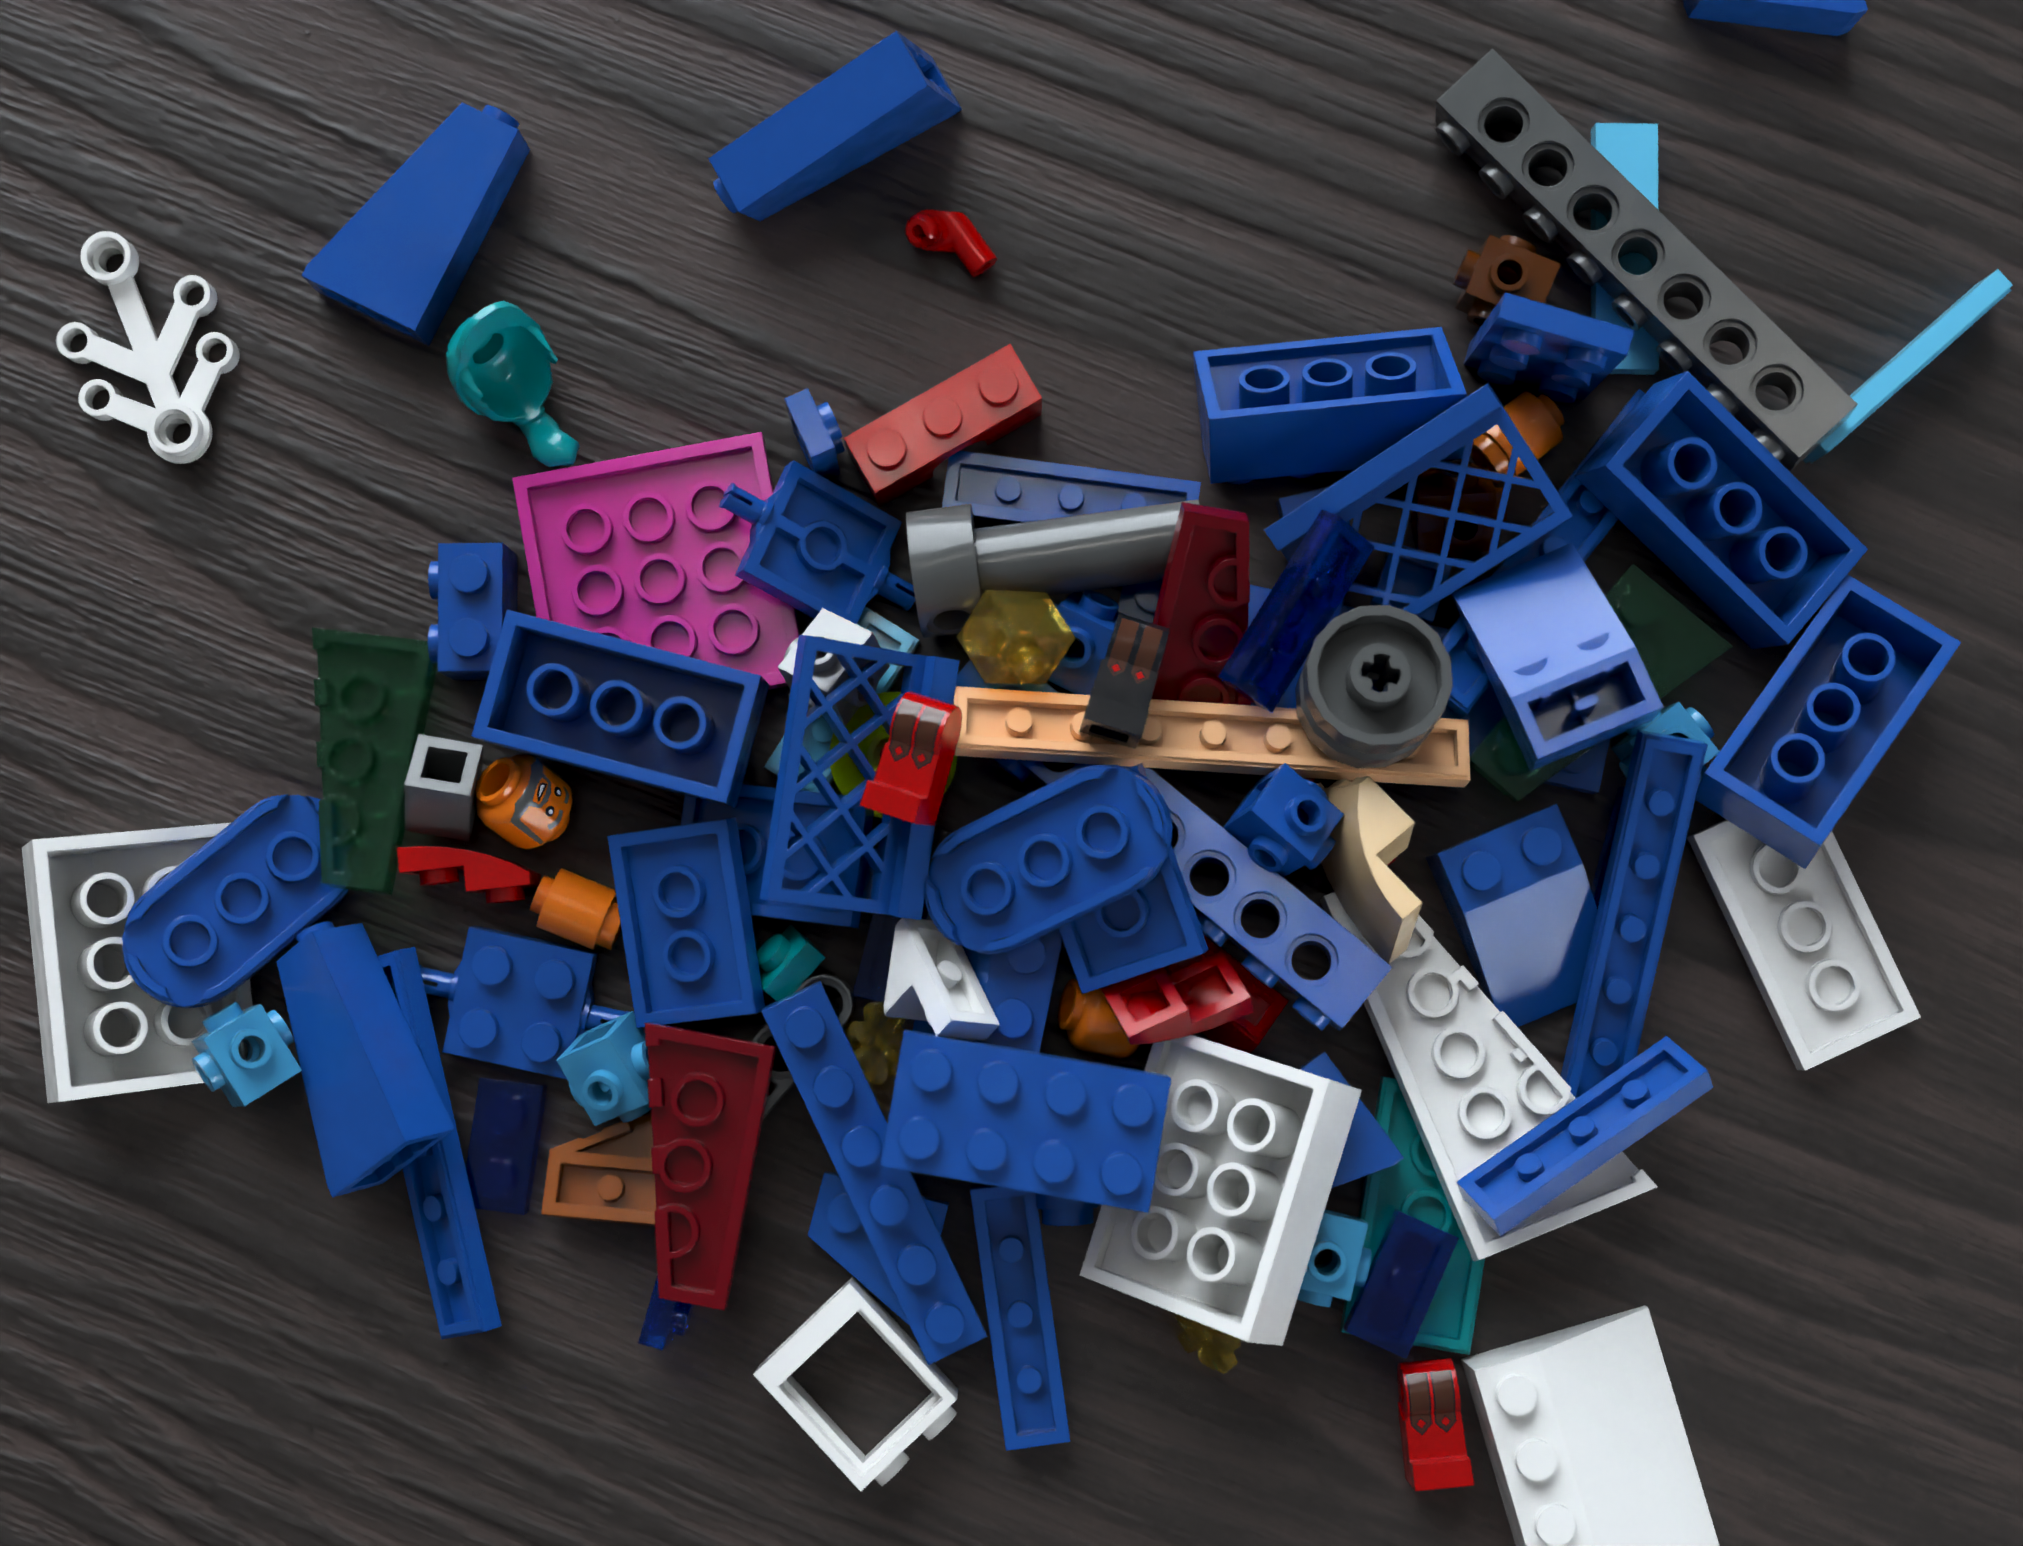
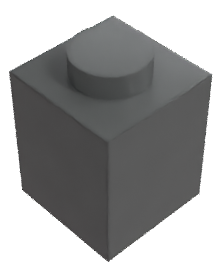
[404,734,483,841]

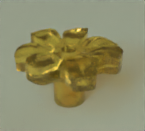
[845,1002,908,1084]
[1175,1313,1241,1374]

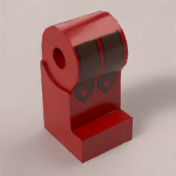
[860,691,962,826]
[1397,1358,1474,1491]

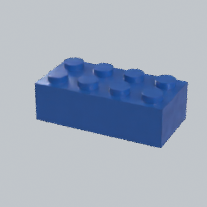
[1574,371,1868,649]
[1695,574,1961,869]
[472,609,770,808]
[880,1030,1171,1213]

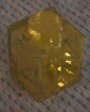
[957,590,1076,684]

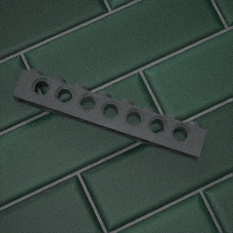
[1435,48,1858,472]

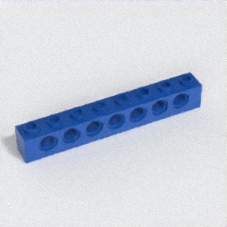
[956,637,1393,1031]

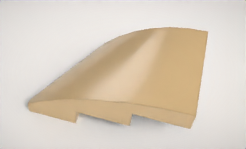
[1316,776,1422,964]

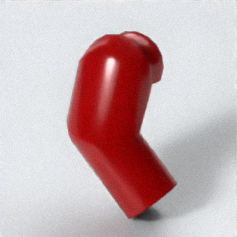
[905,209,997,277]

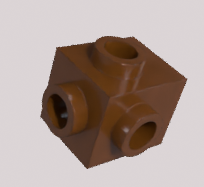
[1453,235,1561,328]
[1411,461,1507,558]

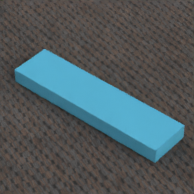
[1591,123,1659,375]
[1803,269,2013,463]

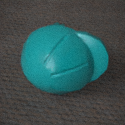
[446,301,580,467]

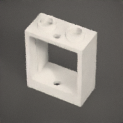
[753,1276,958,1491]

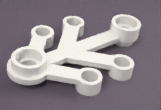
[56,231,240,464]

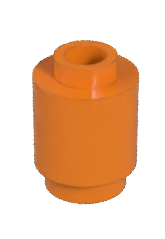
[1470,391,1565,483]
[530,868,622,950]

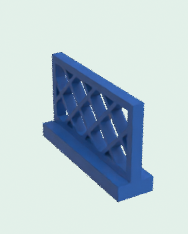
[1264,383,1573,624]
[760,635,959,920]

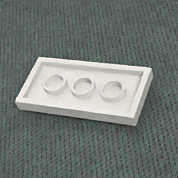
[1687,819,1921,1071]

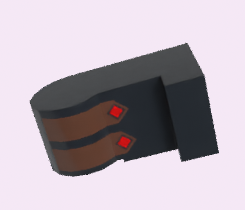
[1079,613,1169,749]

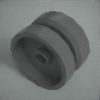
[1295,605,1453,768]

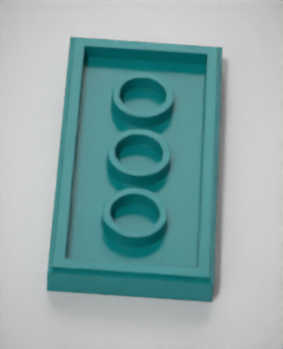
[1340,1076,1485,1355]

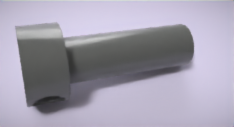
[906,499,1200,638]

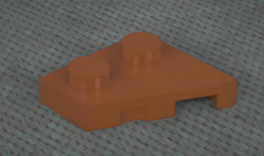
[541,1113,656,1226]

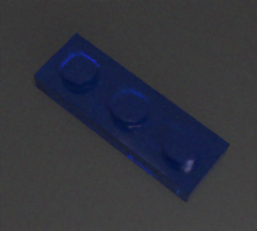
[1218,509,1375,713]

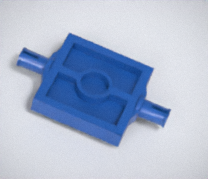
[719,460,915,624]
[419,925,630,1079]

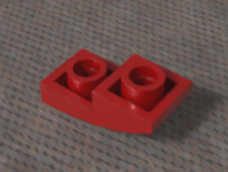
[397,846,542,904]

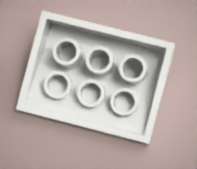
[22,823,253,1103]
[1080,1035,1362,1346]
[1461,1305,1720,1546]

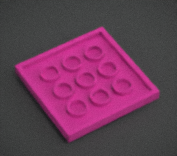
[512,432,800,689]

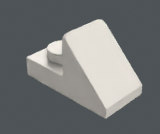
[883,918,1000,1041]

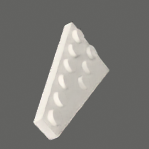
[1320,892,1658,1261]

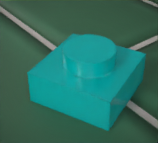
[757,923,826,1001]

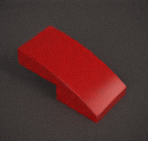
[1102,951,1254,1045]

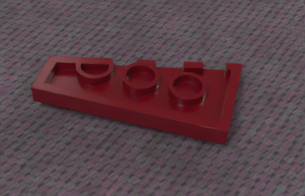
[1151,502,1251,705]
[645,1022,777,1310]

